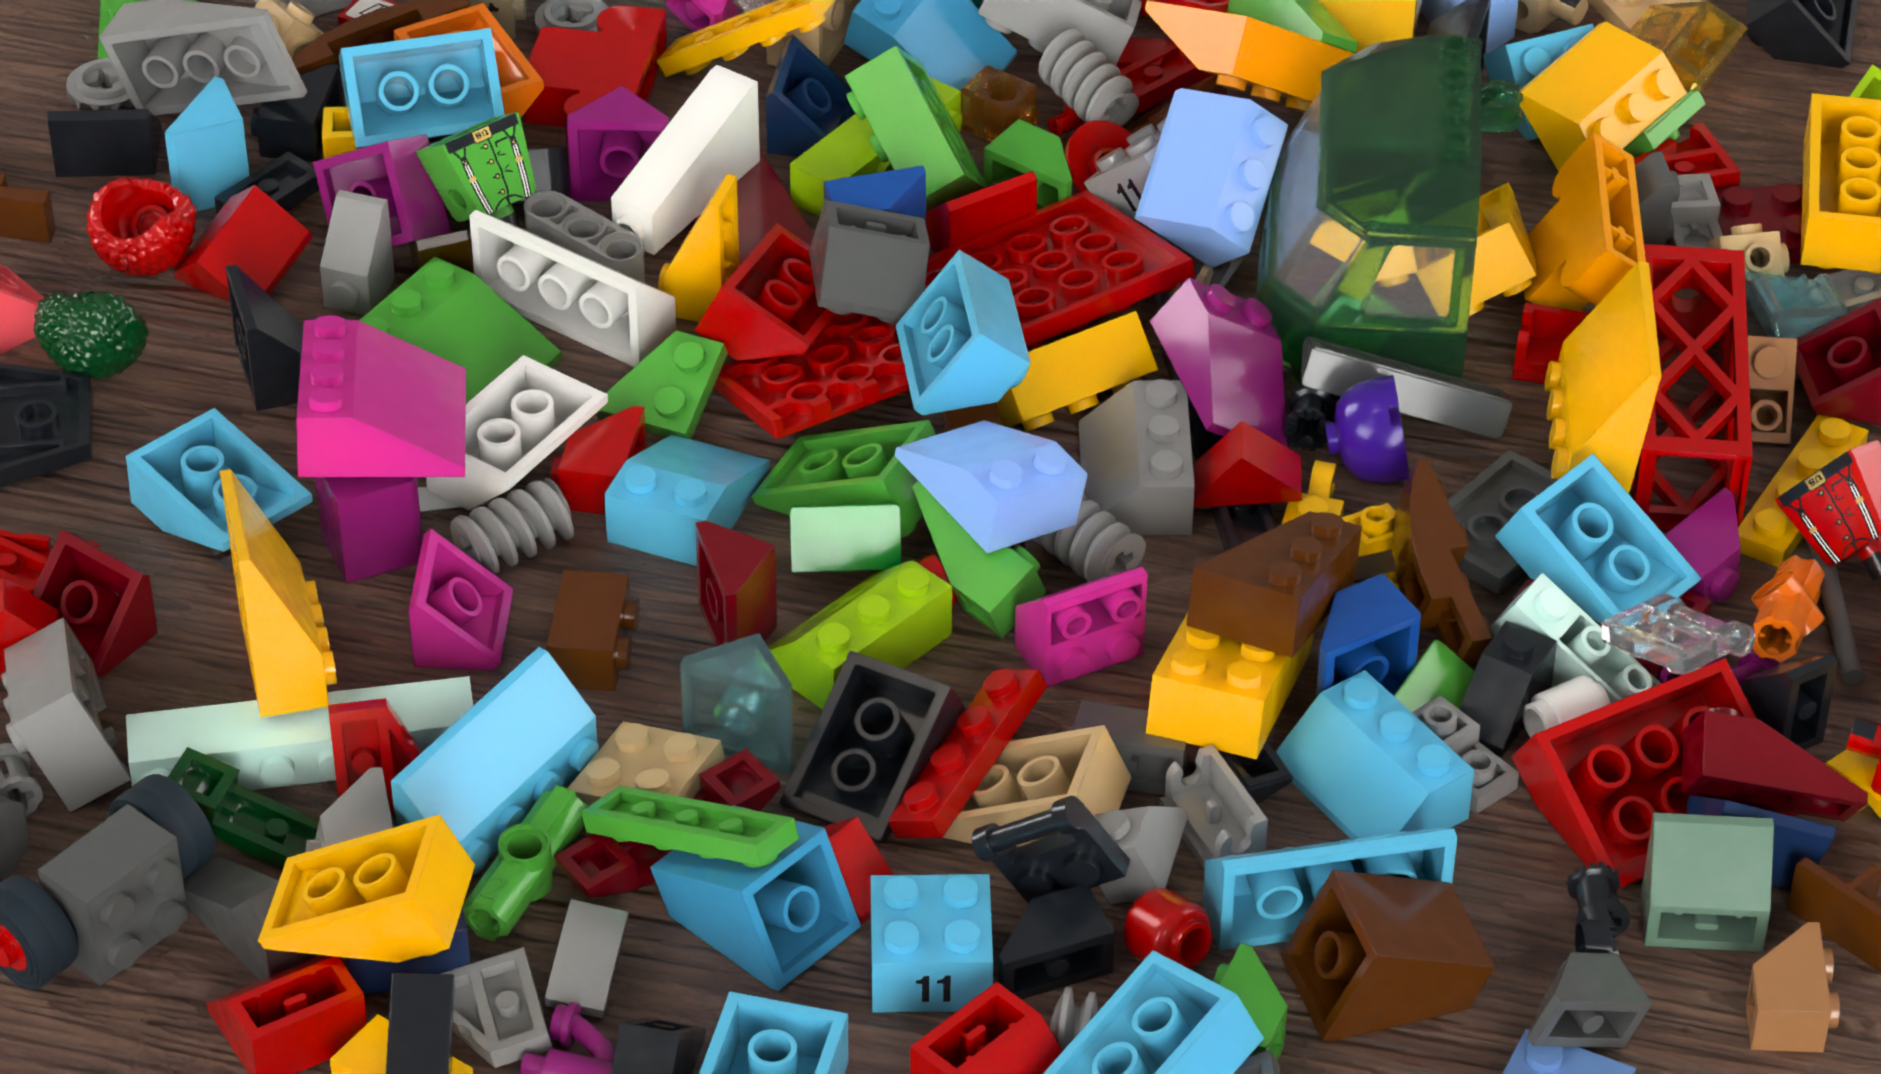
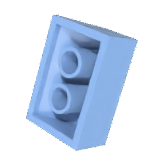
[1135,88,1288,268]

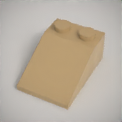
[943,725,1132,847]

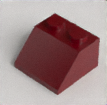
[1796,298,1881,425]

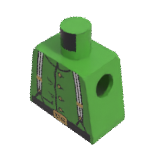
[416,112,536,228]

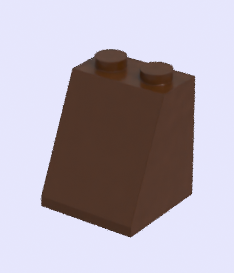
[1280,870,1495,1041]

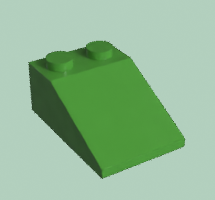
[752,420,936,538]

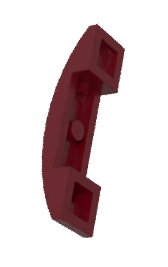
[555,748,780,898]

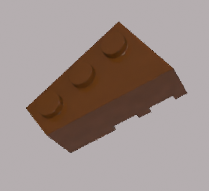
[1186,511,1362,658]

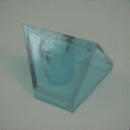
[1745,272,1849,339]

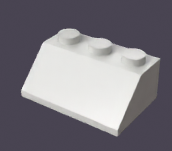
[426,355,608,510]

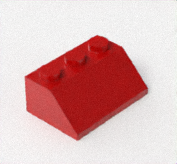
[694,223,837,361]

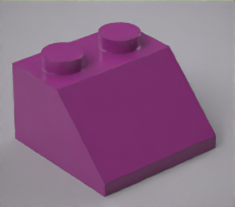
[313,134,451,248]

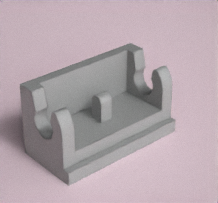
[1159,744,1268,870]

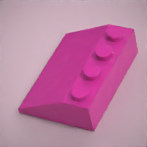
[296,315,466,477]

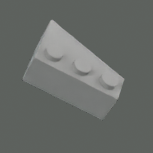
[1,617,131,813]

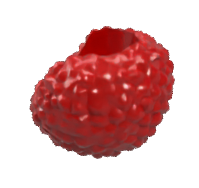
[86,176,197,277]

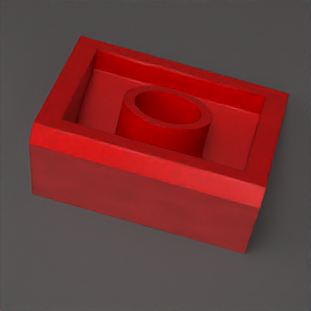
[926,171,1037,253]
[173,185,313,303]

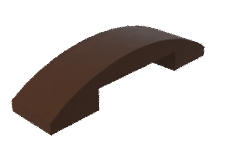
[292,0,470,90]

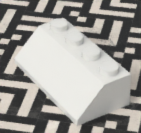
[469,210,676,367]

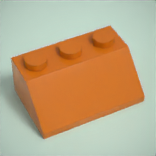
[394,3,544,139]

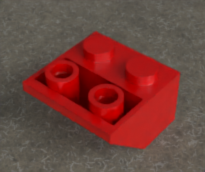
[206,956,367,1074]
[910,982,1063,1074]

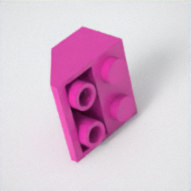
[1015,567,1148,687]

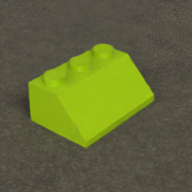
[756,560,952,710]

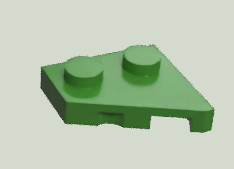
[595,330,728,439]

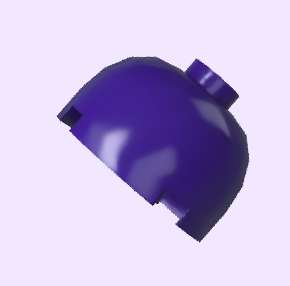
[1325,375,1409,483]

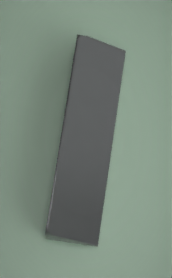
[1301,336,1513,439]

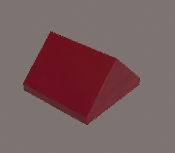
[695,521,777,677]
[32,529,158,677]

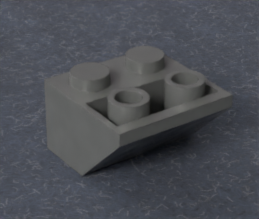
[809,200,930,324]

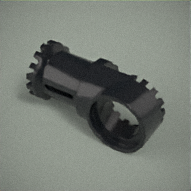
[1284,373,1341,451]
[1566,862,1630,956]

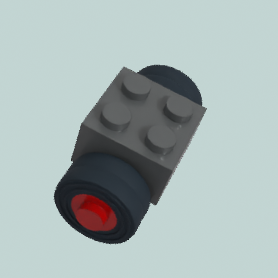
[0,774,215,990]

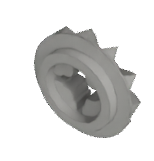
[535,0,609,35]
[66,58,134,110]

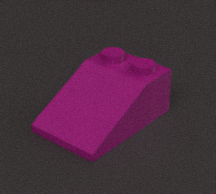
[1150,278,1287,447]

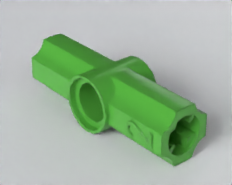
[463,785,588,942]

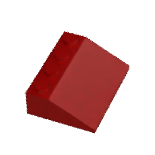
[1511,658,1799,889]

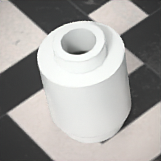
[1522,675,1610,738]

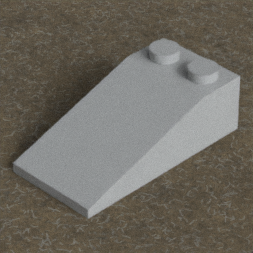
[99,0,308,116]

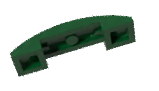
[168,747,319,870]

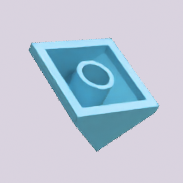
[164,76,250,211]

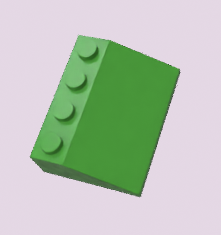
[359,257,562,404]

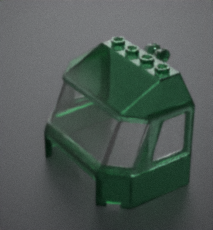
[1257,34,1523,383]

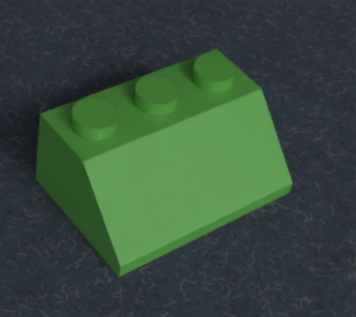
[845,45,988,212]

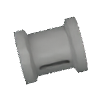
[0,743,43,816]

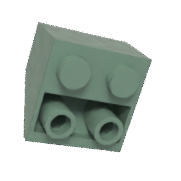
[1641,813,1774,952]

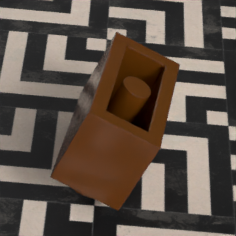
[546,570,640,691]

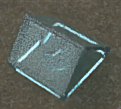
[680,633,793,773]

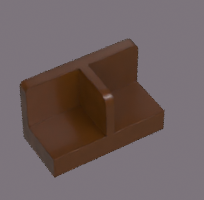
[1787,857,1881,972]

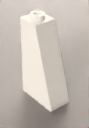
[611,65,760,255]

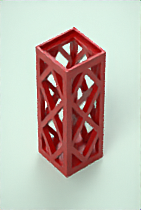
[1630,244,1753,532]

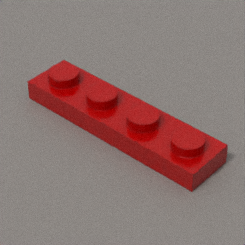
[887,669,1048,838]

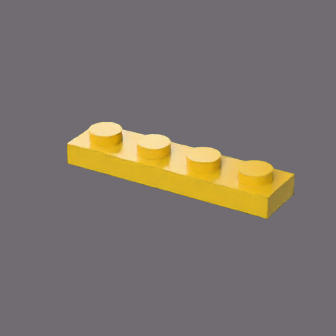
[657,0,835,77]
[1738,415,1869,567]

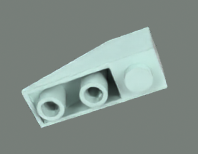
[1490,573,1662,704]

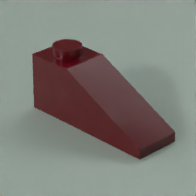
[1681,707,1868,822]

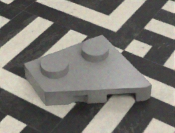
[440,947,553,1068]

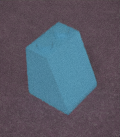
[650,805,861,991]

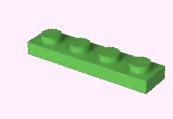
[581,785,799,868]

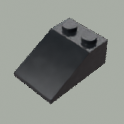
[779,650,966,844]

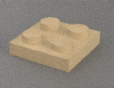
[567,721,725,807]

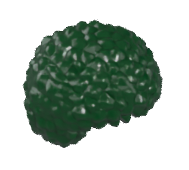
[33,291,149,379]

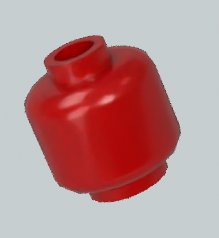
[1123,888,1212,969]

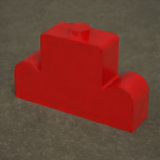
[523,5,668,153]

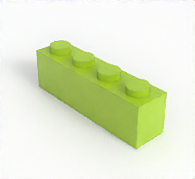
[790,76,963,217]

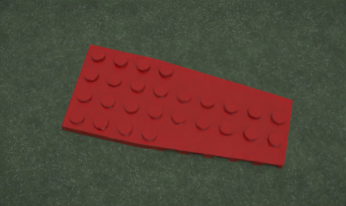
[713,190,1196,439]

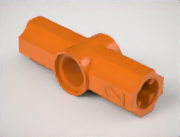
[1750,555,1825,663]

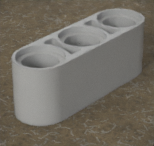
[523,190,646,284]

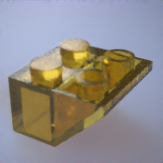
[1628,1,1748,96]

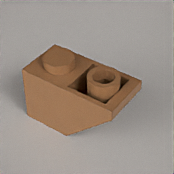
[1748,335,1797,445]
[1745,922,1840,1053]

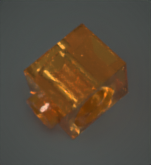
[960,65,1039,142]

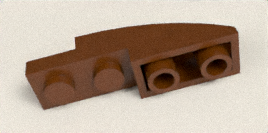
[1393,459,1492,671]

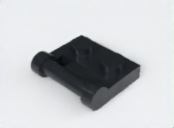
[971,795,1131,904]

